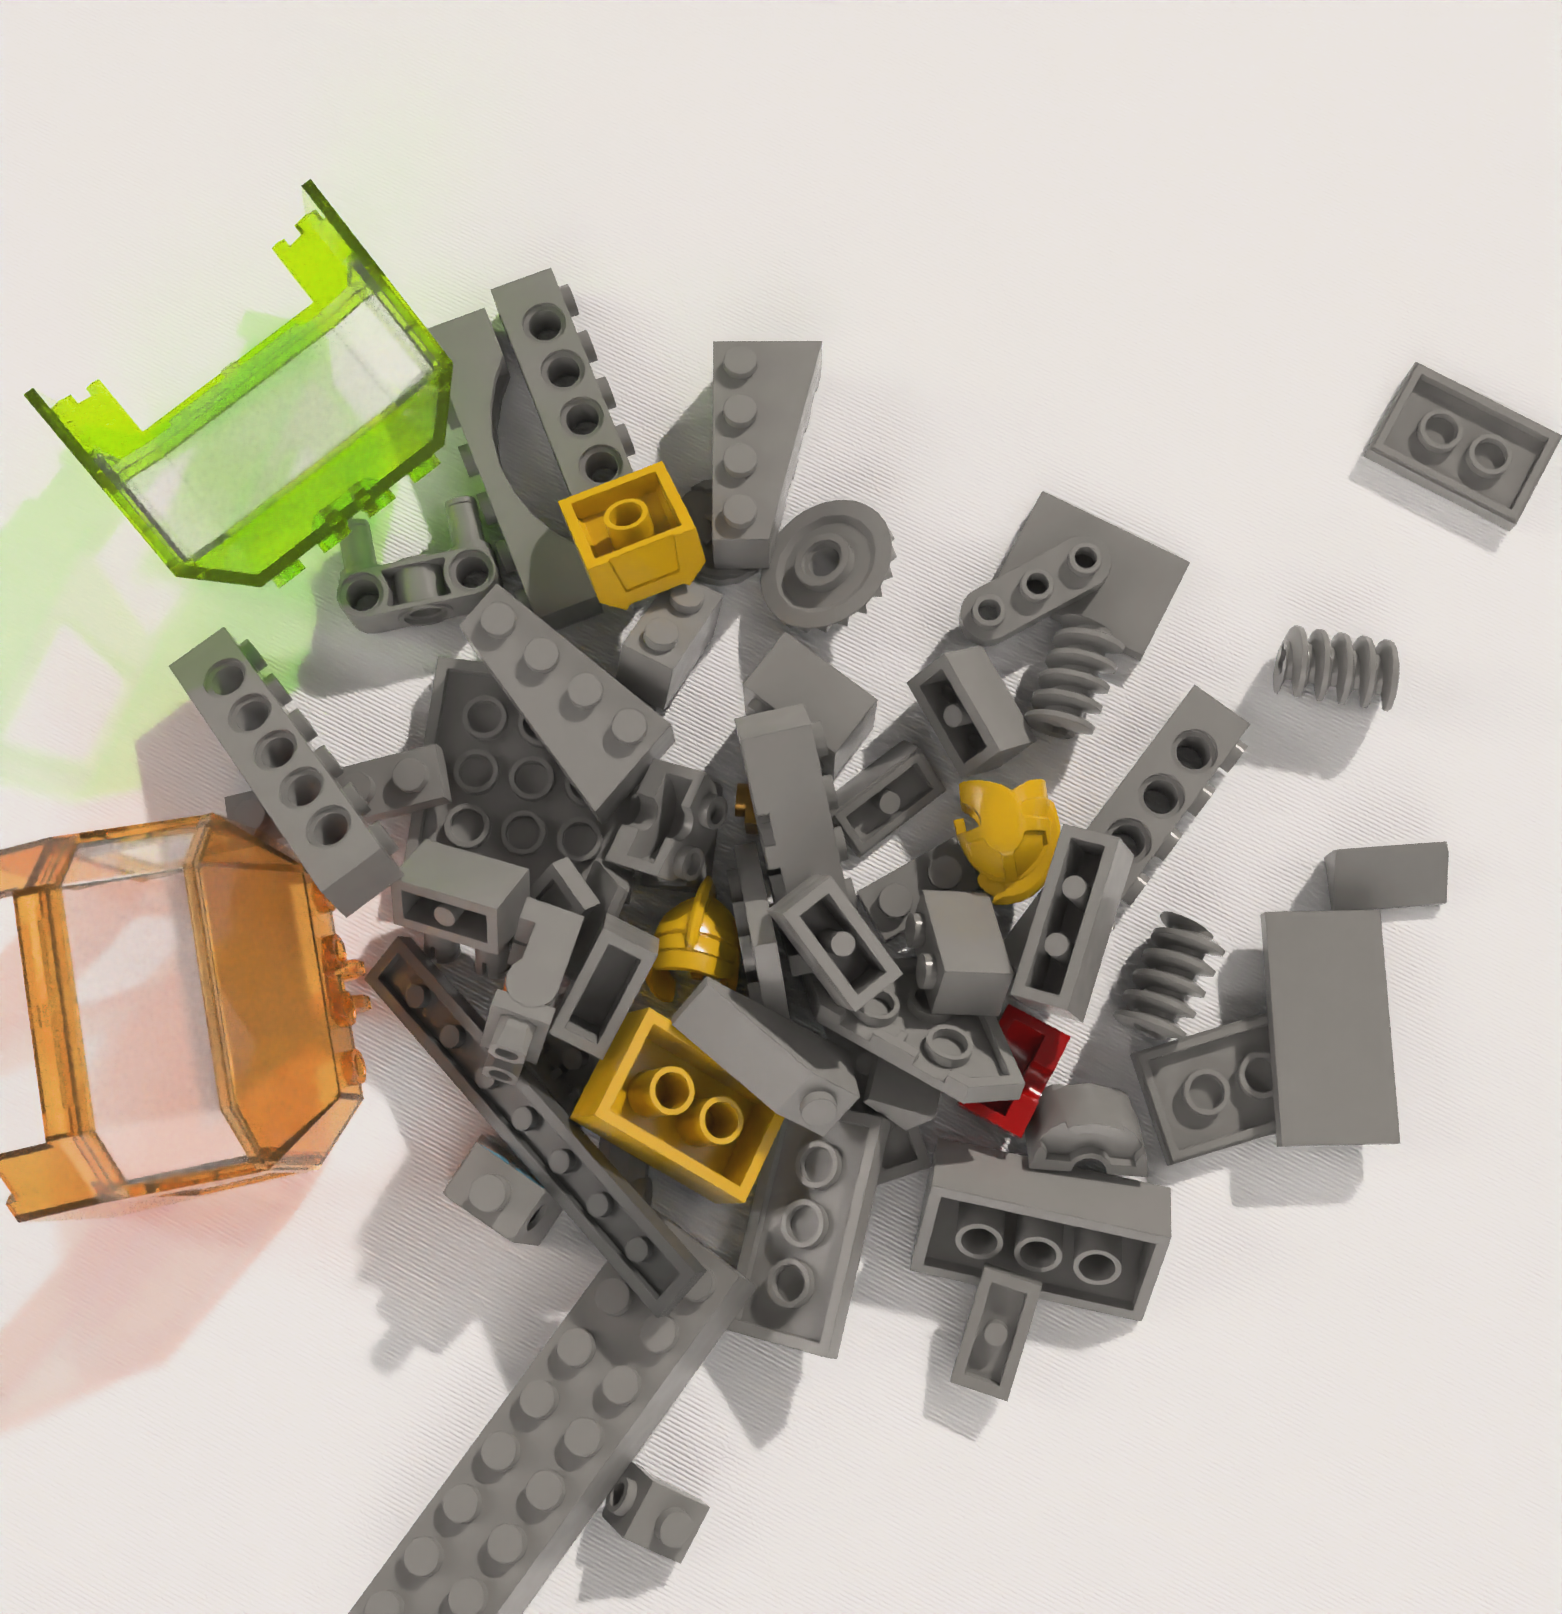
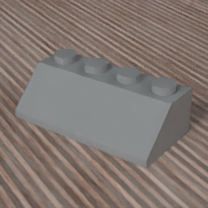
[910,1137,1172,1322]

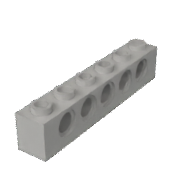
[490,267,635,496]
[168,627,404,918]
[1004,684,1251,980]

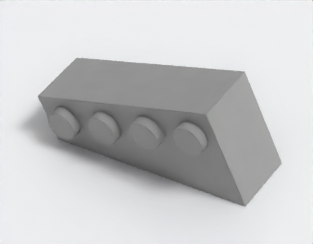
[712,341,823,569]
[459,583,675,826]
[734,703,858,977]

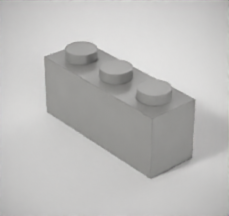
[1010,824,1134,1023]

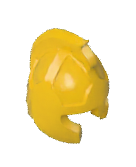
[953,779,1060,905]
[645,875,741,1003]

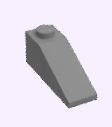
[671,976,860,1137]

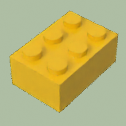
[569,1007,785,1204]

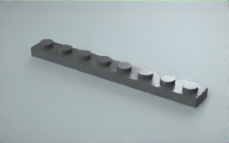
[364,936,707,1318]

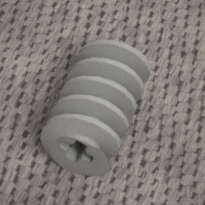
[1024,613,1125,739]
[1273,625,1400,712]
[1113,911,1225,1041]

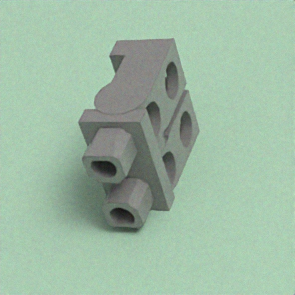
[480,896,585,1085]

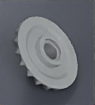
[760,500,897,634]

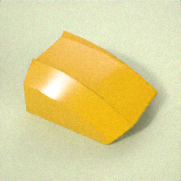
[558,461,706,610]

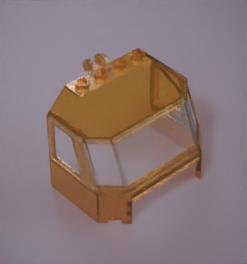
[0,812,372,1223]

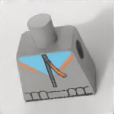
[443,1134,563,1246]

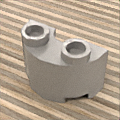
[605,758,728,881]
[1025,1083,1148,1177]

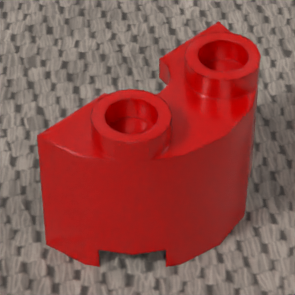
[956,1003,1071,1139]

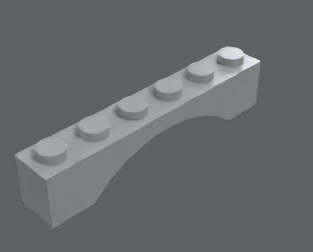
[421,307,604,631]

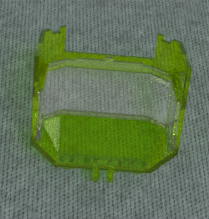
[24,179,453,589]

